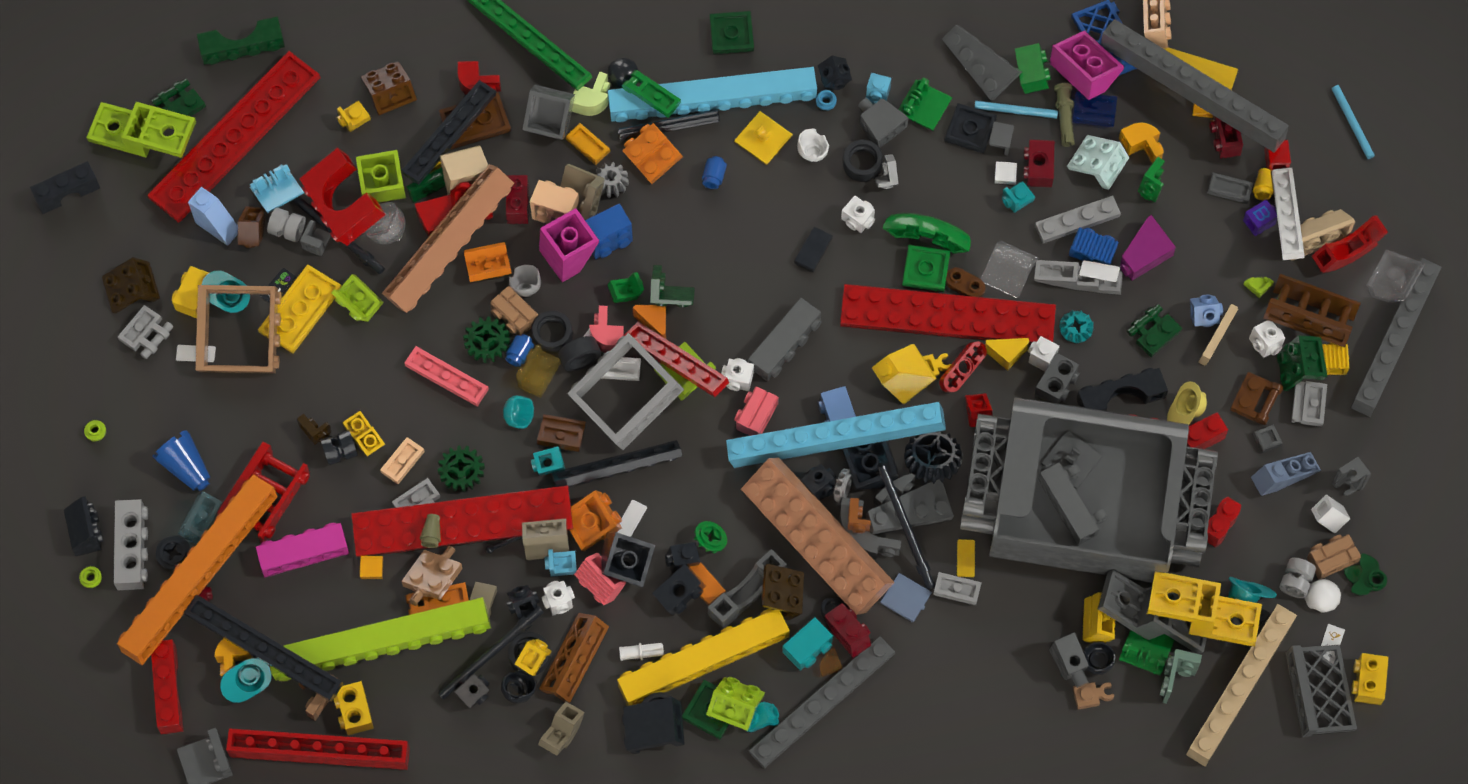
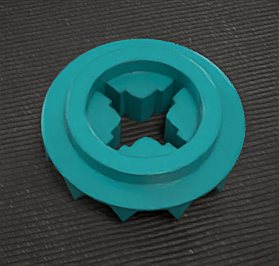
[1059,310,1093,343]

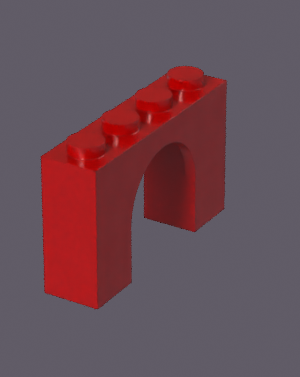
[300,148,386,246]

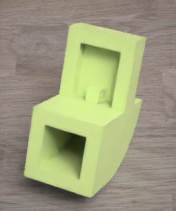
[572,72,610,116]

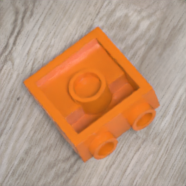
[622,123,683,184]
[570,490,622,551]

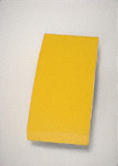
[342,411,385,457]

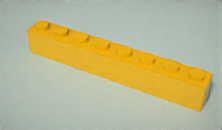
[617,608,790,706]

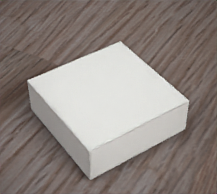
[995,161,1017,185]

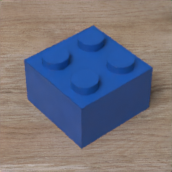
[585,203,633,259]

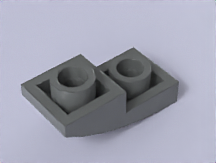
[874,473,915,507]

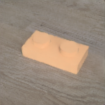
[380,437,425,484]

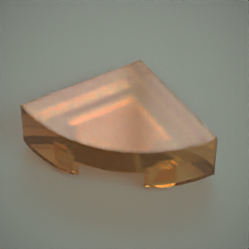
[820,648,842,677]

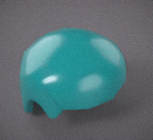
[503,395,534,429]

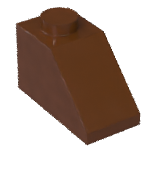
[238,206,266,248]

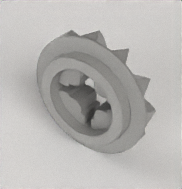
[834,468,852,503]

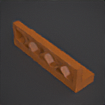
[539,613,609,703]

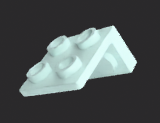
[1067,135,1129,190]

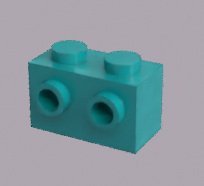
[782,618,833,671]

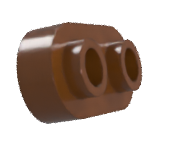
[946,268,986,297]

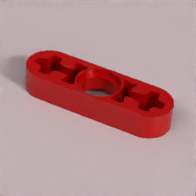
[939,341,987,393]

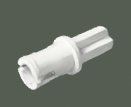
[619,643,664,661]

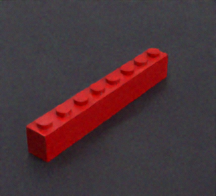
[226,729,410,770]

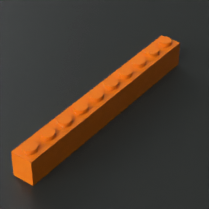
[117,475,278,665]

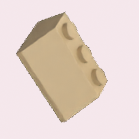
[1291,209,1355,261]

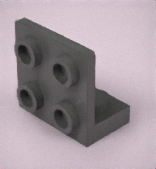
[177,728,233,784]

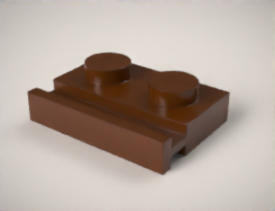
[537,414,586,452]

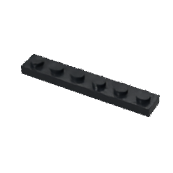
[402,80,496,185]
[552,440,682,488]

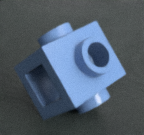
[1190,295,1223,327]

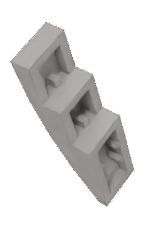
[1034,260,1123,295]

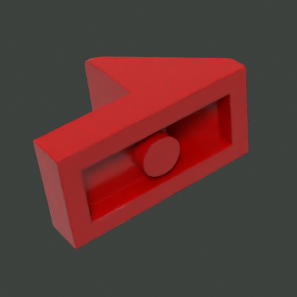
[965,393,993,427]

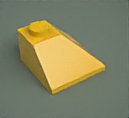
[872,344,937,404]

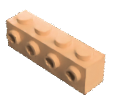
[1143,0,1172,49]

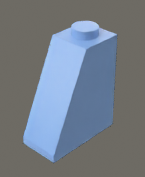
[188,187,238,246]

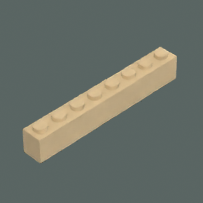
[1186,604,1297,767]

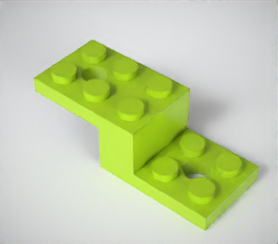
[86,102,196,158]

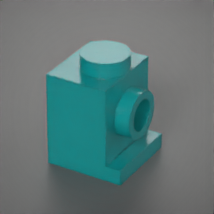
[531,447,565,476]

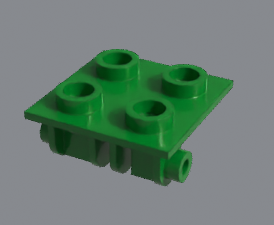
[898,78,953,131]
[1119,630,1174,676]

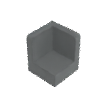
[989,122,1014,156]
[300,220,331,256]

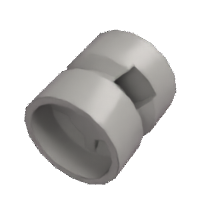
[267,207,306,242]
[1279,558,1316,598]

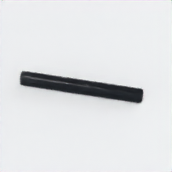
[618,110,720,140]

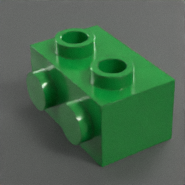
[1015,43,1051,94]

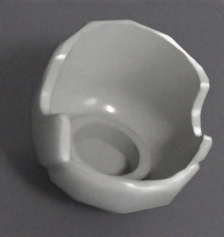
[509,264,541,297]

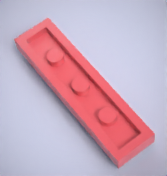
[404,346,489,407]

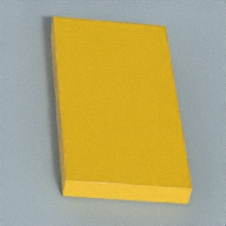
[258,264,342,354]

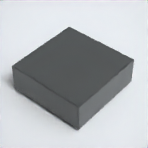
[1253,424,1283,453]

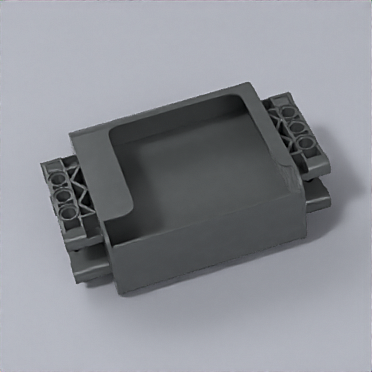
[960,397,1218,583]

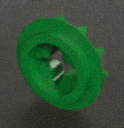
[694,521,727,554]

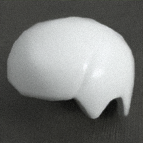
[797,128,829,162]
[1305,579,1341,613]

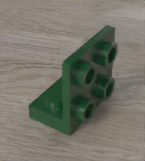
[650,265,695,307]
[1277,335,1328,391]

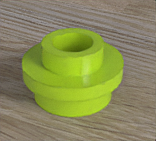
[84,420,106,441]
[79,566,102,588]

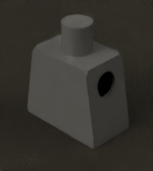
[858,98,908,148]
[1049,632,1089,688]

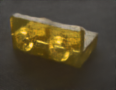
[516,344,561,398]

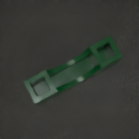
[197,16,285,65]

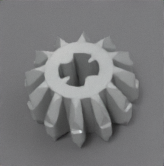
[595,162,629,198]

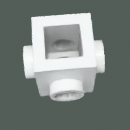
[841,196,875,233]
[1249,320,1285,358]
[721,358,754,391]
[541,581,575,616]

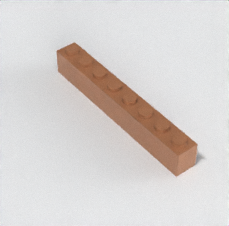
[382,164,514,313]

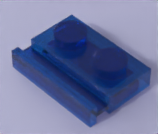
[1072,92,1117,127]

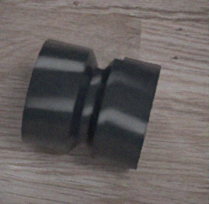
[320,430,358,465]

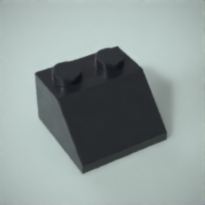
[601,532,655,587]

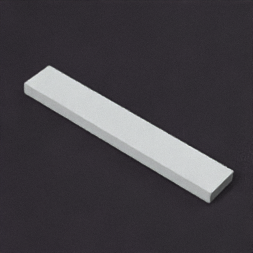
[1271,168,1304,260]

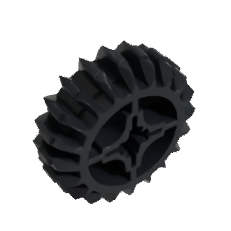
[904,431,963,484]

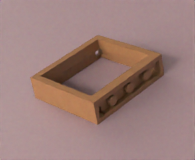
[195,285,281,373]

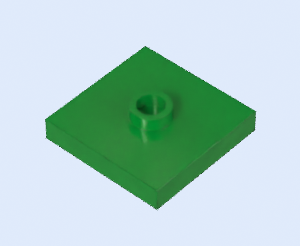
[902,245,950,292]

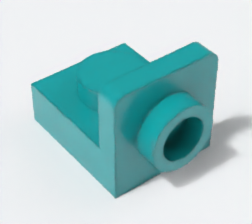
[1002,181,1035,213]

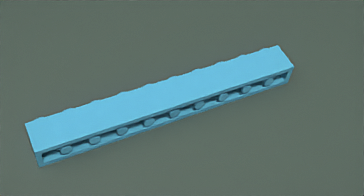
[608,67,817,122]
[726,402,946,468]

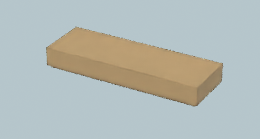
[1199,304,1238,366]

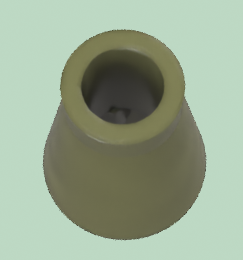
[419,514,441,548]

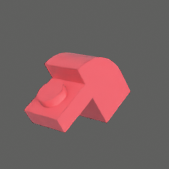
[589,305,624,353]

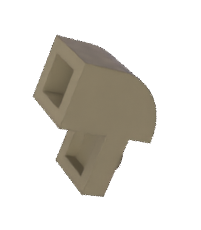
[538,702,585,756]

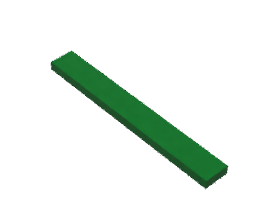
[467,0,592,91]

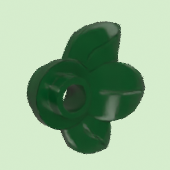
[1344,553,1387,596]

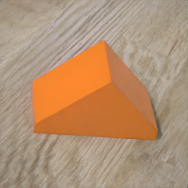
[633,305,666,339]

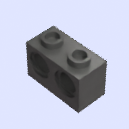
[1035,353,1080,404]

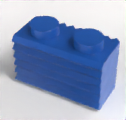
[1069,227,1119,265]

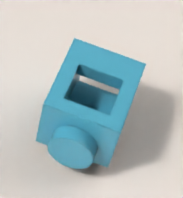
[866,73,891,104]

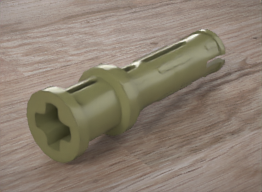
[1054,83,1075,147]

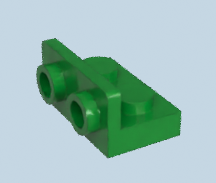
[1138,157,1165,203]

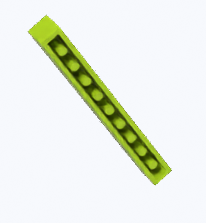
[270,597,491,681]

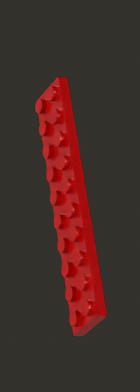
[147,51,321,223]
[840,284,1056,345]
[352,486,574,557]

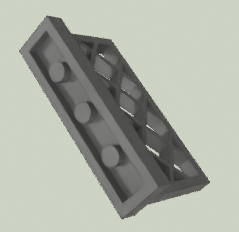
[1285,644,1357,737]

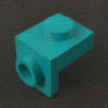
[746,702,780,733]

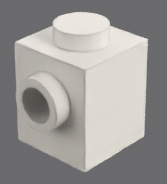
[1028,336,1059,371]

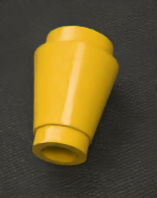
[1253,168,1274,200]

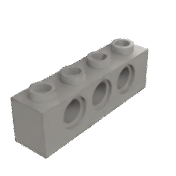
[114,499,148,590]

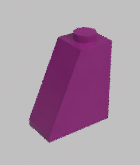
[1120,215,1176,281]

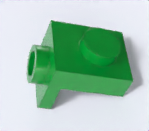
[607,272,644,303]

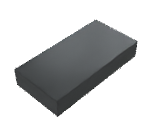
[1207,173,1253,204]

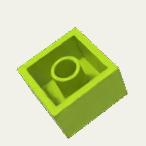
[356,150,406,203]

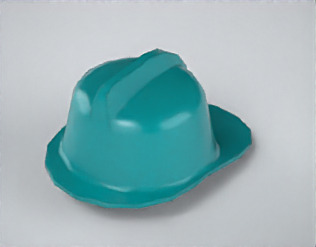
[201,271,250,313]
[1228,577,1277,603]
[220,658,272,703]

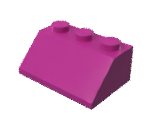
[1050,30,1124,100]

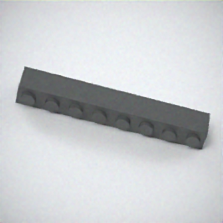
[1351,258,1442,417]

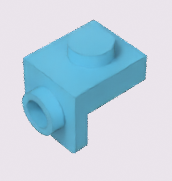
[545,549,577,576]

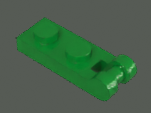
[622,70,681,118]

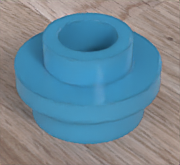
[816,90,837,110]

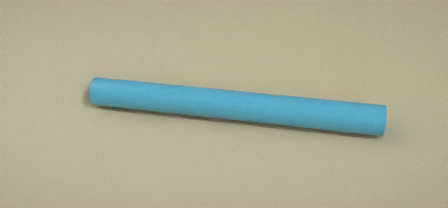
[1332,85,1375,159]
[975,101,1058,119]

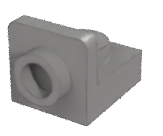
[875,154,899,189]

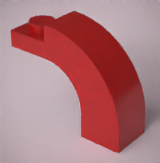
[1312,216,1388,273]

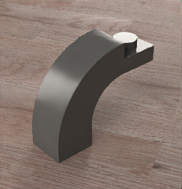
[840,497,901,560]

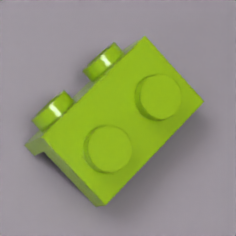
[331,274,384,322]

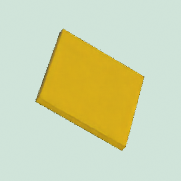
[734,111,793,165]

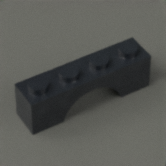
[1076,368,1168,411]

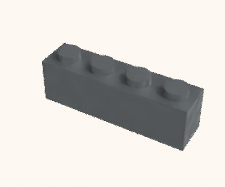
[748,298,822,382]

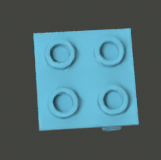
[250,164,304,213]

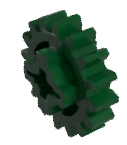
[463,317,510,363]
[438,445,485,492]

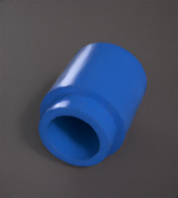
[702,156,727,189]
[505,334,534,367]

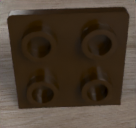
[102,257,160,313]
[762,564,804,620]

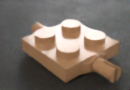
[402,546,463,606]

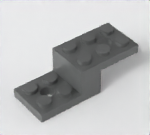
[1098,570,1207,654]

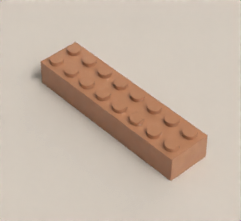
[741,458,895,615]

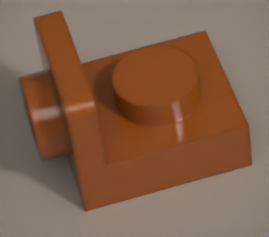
[848,498,871,533]

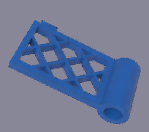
[1071,0,1137,76]

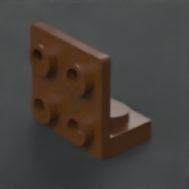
[361,62,417,115]

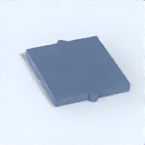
[880,573,932,622]

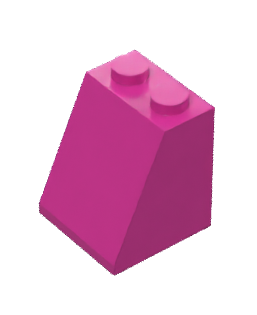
[539,208,599,283]

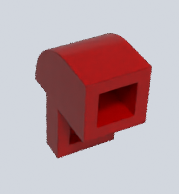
[458,61,501,95]

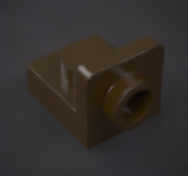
[297,414,332,445]

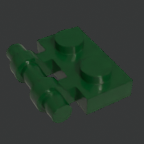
[151,78,206,117]
[1127,304,1182,358]

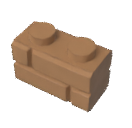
[490,286,538,336]
[1307,535,1361,580]

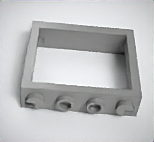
[567,333,684,450]

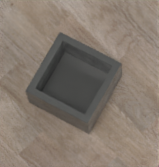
[522,85,575,140]

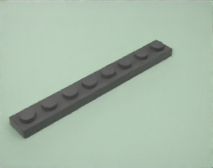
[749,636,895,769]

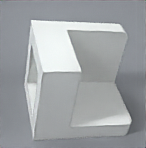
[1311,495,1350,533]

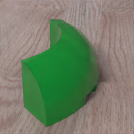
[883,213,971,254]

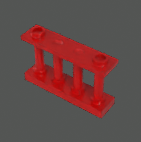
[217,442,310,543]

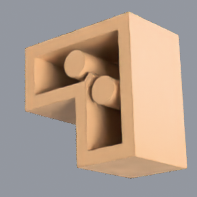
[530,180,579,224]

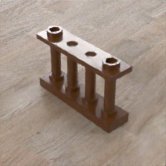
[1264,274,1361,348]

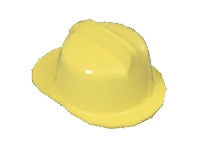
[1167,381,1207,425]

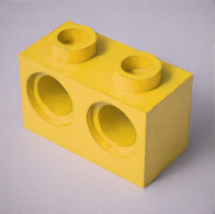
[334,681,374,735]

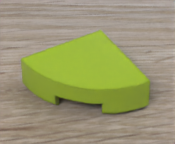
[1243,277,1274,298]

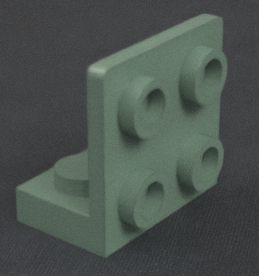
[1160,649,1202,704]

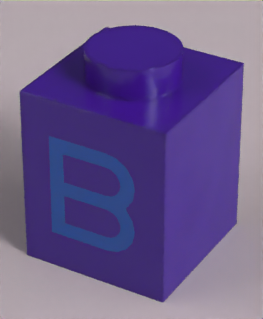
[1243,200,1277,237]

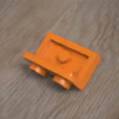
[464,242,512,282]

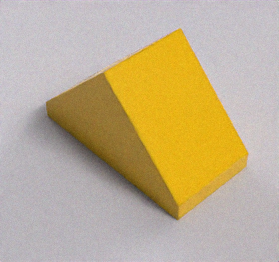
[985,338,1029,371]

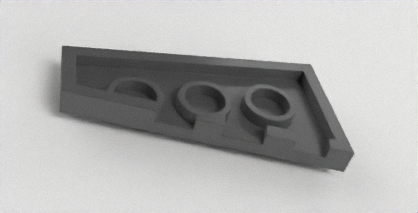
[942,25,1022,100]
[866,480,954,534]

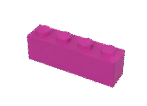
[256,523,349,577]

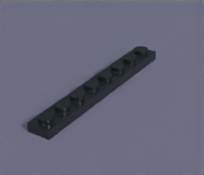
[184,594,343,702]

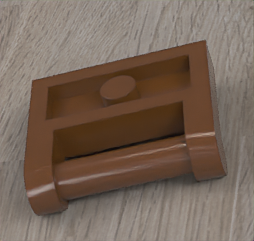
[1230,372,1283,425]

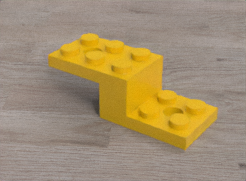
[1147,571,1262,647]

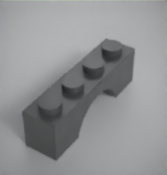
[708,549,787,630]

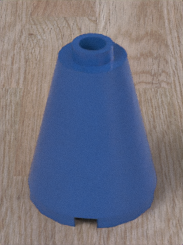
[153,430,211,492]

